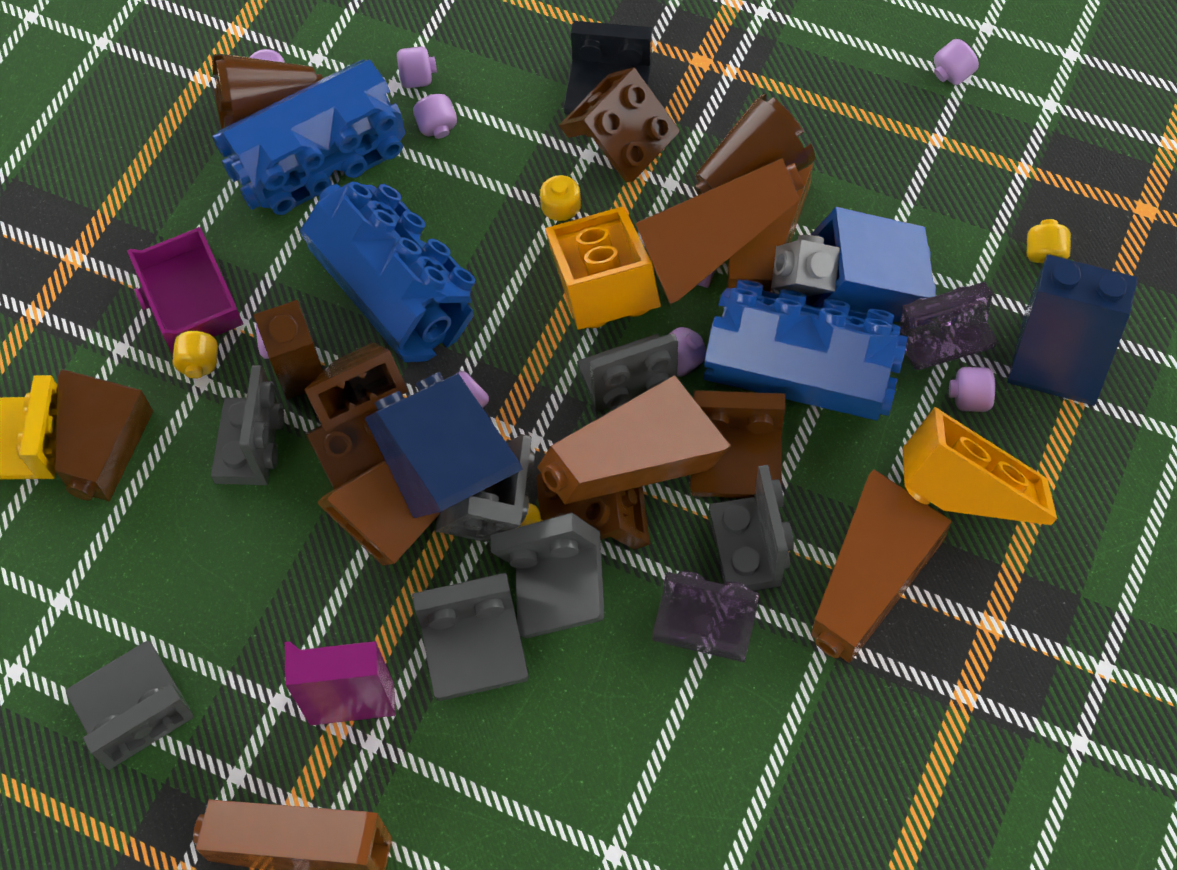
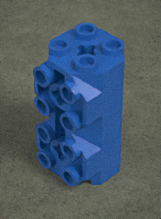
[212,59,405,215]
[300,182,475,362]
[704,280,908,421]

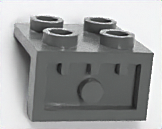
[577,333,678,412]
[211,365,284,485]
[435,434,535,542]
[709,465,794,595]
[490,513,604,639]
[412,573,529,701]
[66,641,194,770]

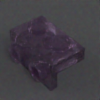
[899,282,997,370]
[652,571,760,663]

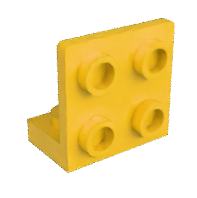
[0,375,58,479]

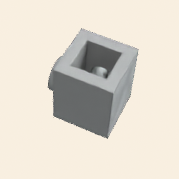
[771,235,840,297]

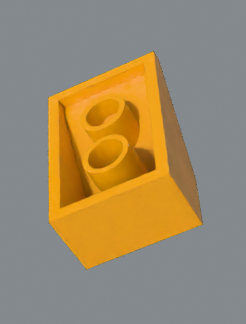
[545,206,661,330]
[902,407,1057,525]

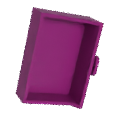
[127,227,244,354]
[285,641,396,726]

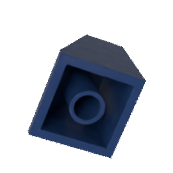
[1007,254,1138,406]
[365,372,523,518]

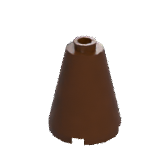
[212,54,323,130]
[694,94,816,195]

